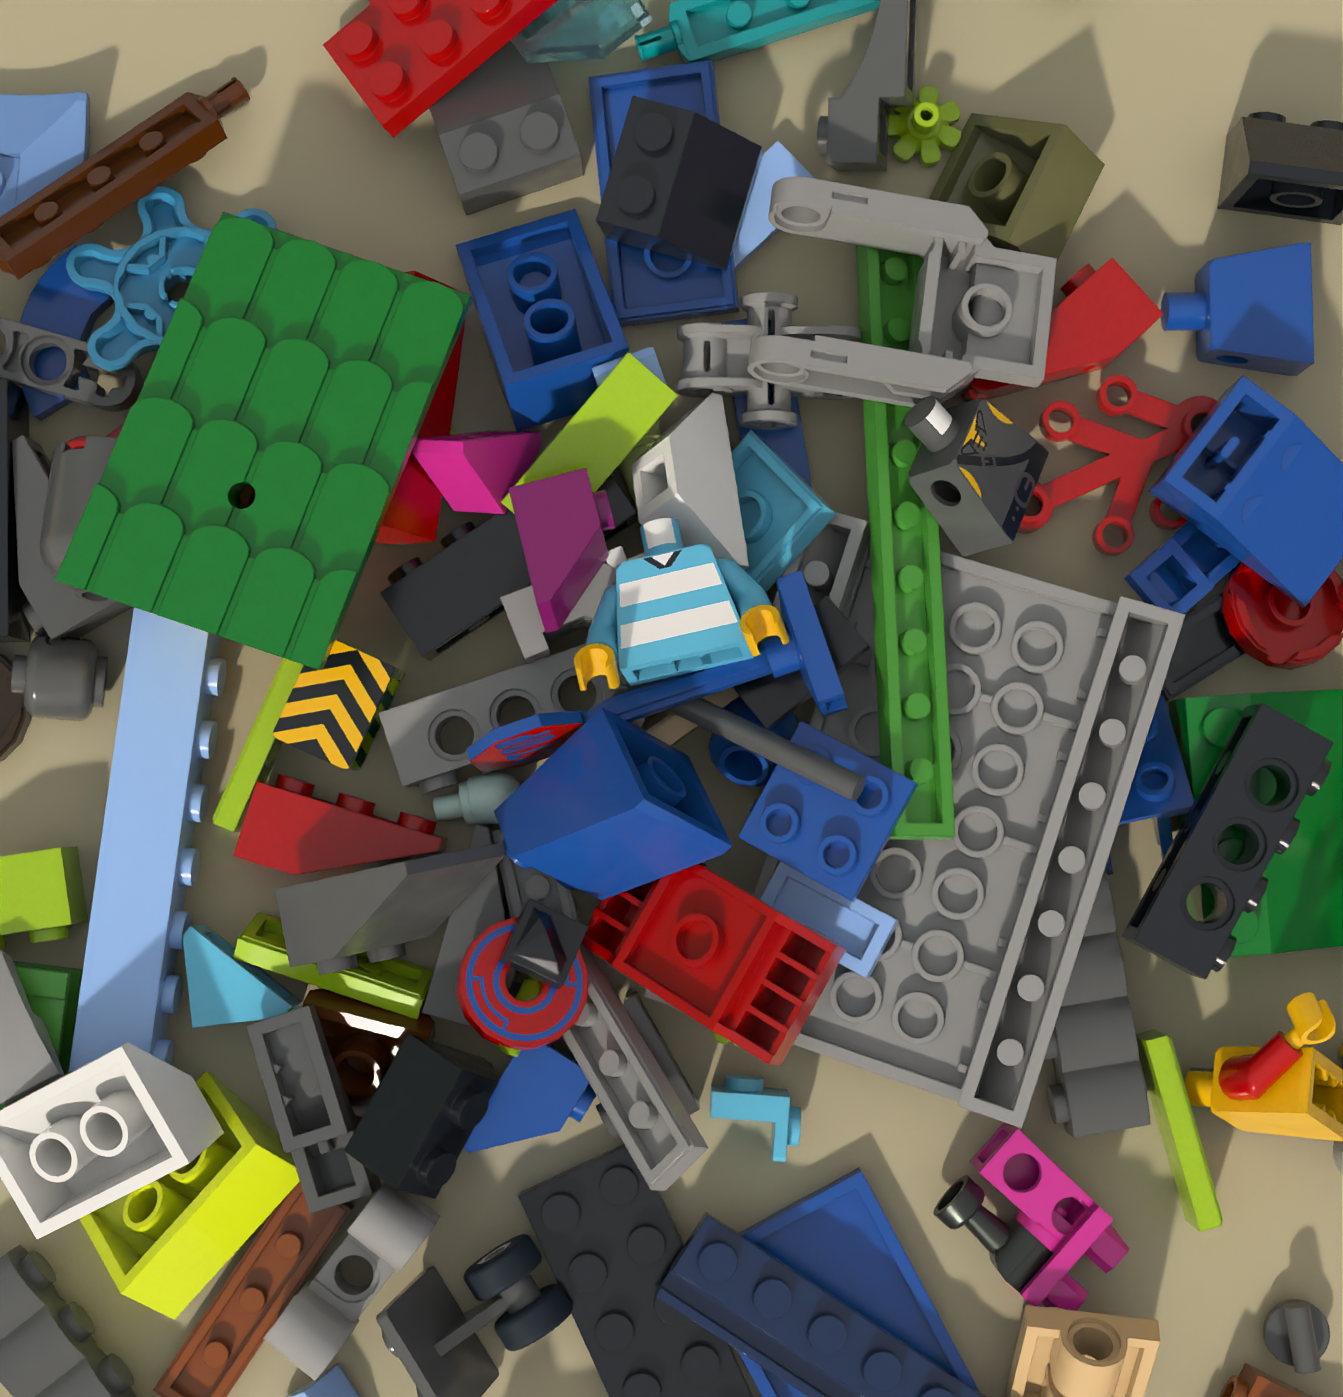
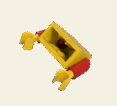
[1185,992,1343,1141]

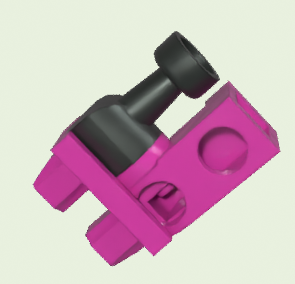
[933,1122,1129,1311]

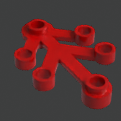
[1017,375,1217,556]

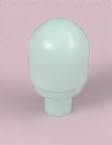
[433,772,520,826]

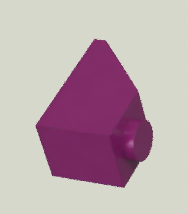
[508,468,615,633]

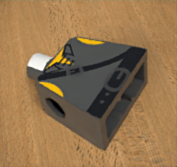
[904,396,1049,557]

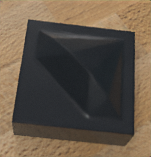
[499,898,589,989]

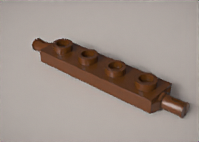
[0,77,250,280]

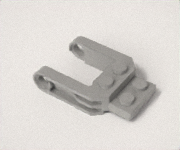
[747,176,1057,407]

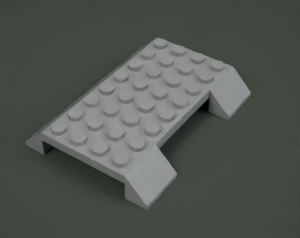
[644,512,1185,1128]

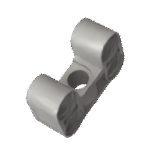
[263,1182,440,1381]

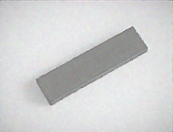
[562,945,709,1191]

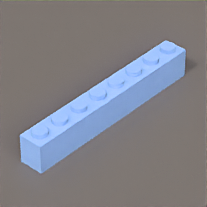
[68,607,226,1073]

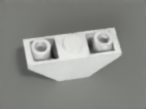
[631,393,749,570]

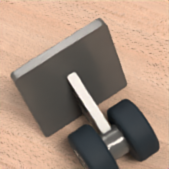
[376,1234,573,1397]

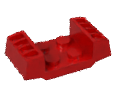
[581,862,847,1066]

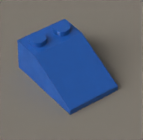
[456,209,630,432]

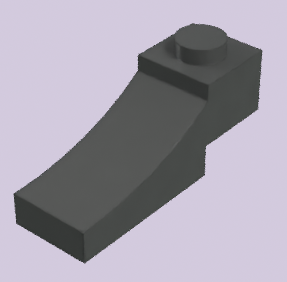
[817,0,918,172]
[246,1004,382,1214]

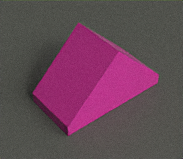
[412,430,542,514]

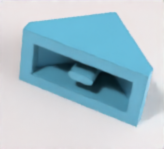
[182,923,303,1028]

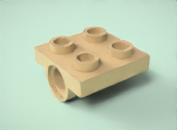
[1006,1305,1161,1397]

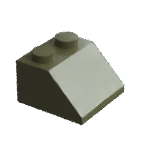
[929,113,1105,261]

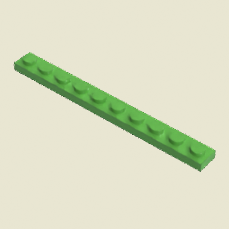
[856,245,955,840]

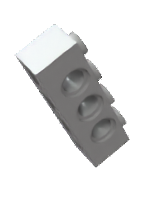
[378,644,622,795]

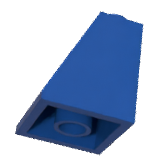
[494,707,732,900]

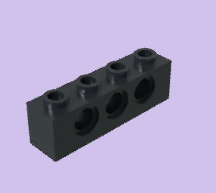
[1121,703,1334,979]

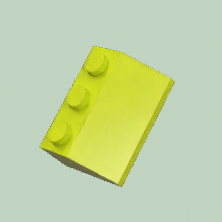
[79,1070,300,1320]

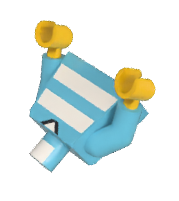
[574,518,789,691]

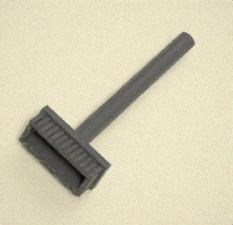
[612,674,866,801]

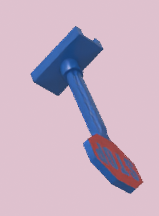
[466,570,848,771]

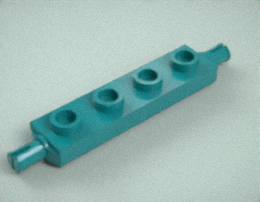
[634,0,880,63]

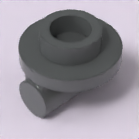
[1263,1299,1330,1374]

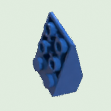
[1148,375,1343,608]

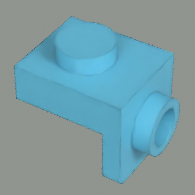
[709,1074,801,1162]

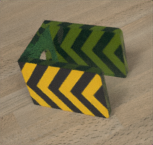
[273,640,405,771]

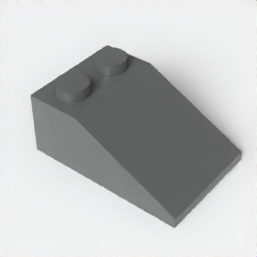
[429,23,584,216]
[275,842,506,975]

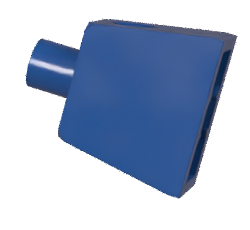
[1161,243,1314,376]

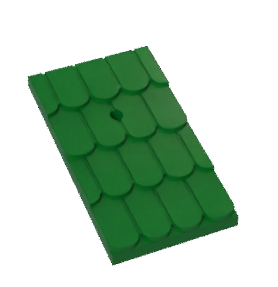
[55,212,473,670]

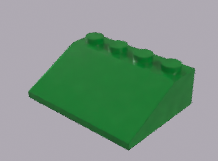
[1168,689,1343,957]

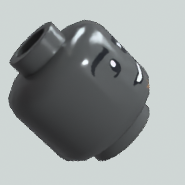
[11,635,108,721]

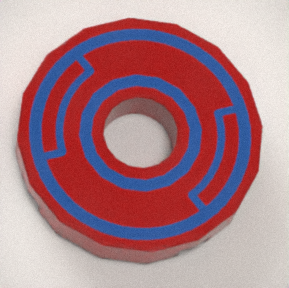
[456,917,588,1050]

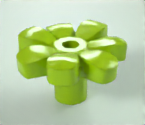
[888,85,961,167]

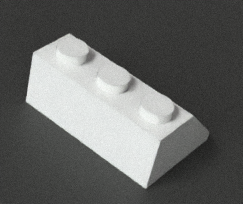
[0,1042,224,1239]

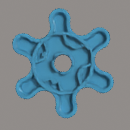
[66,186,277,373]

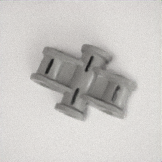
[677,292,861,430]

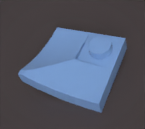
[0,92,90,217]

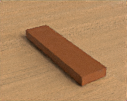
[153,1182,354,1397]

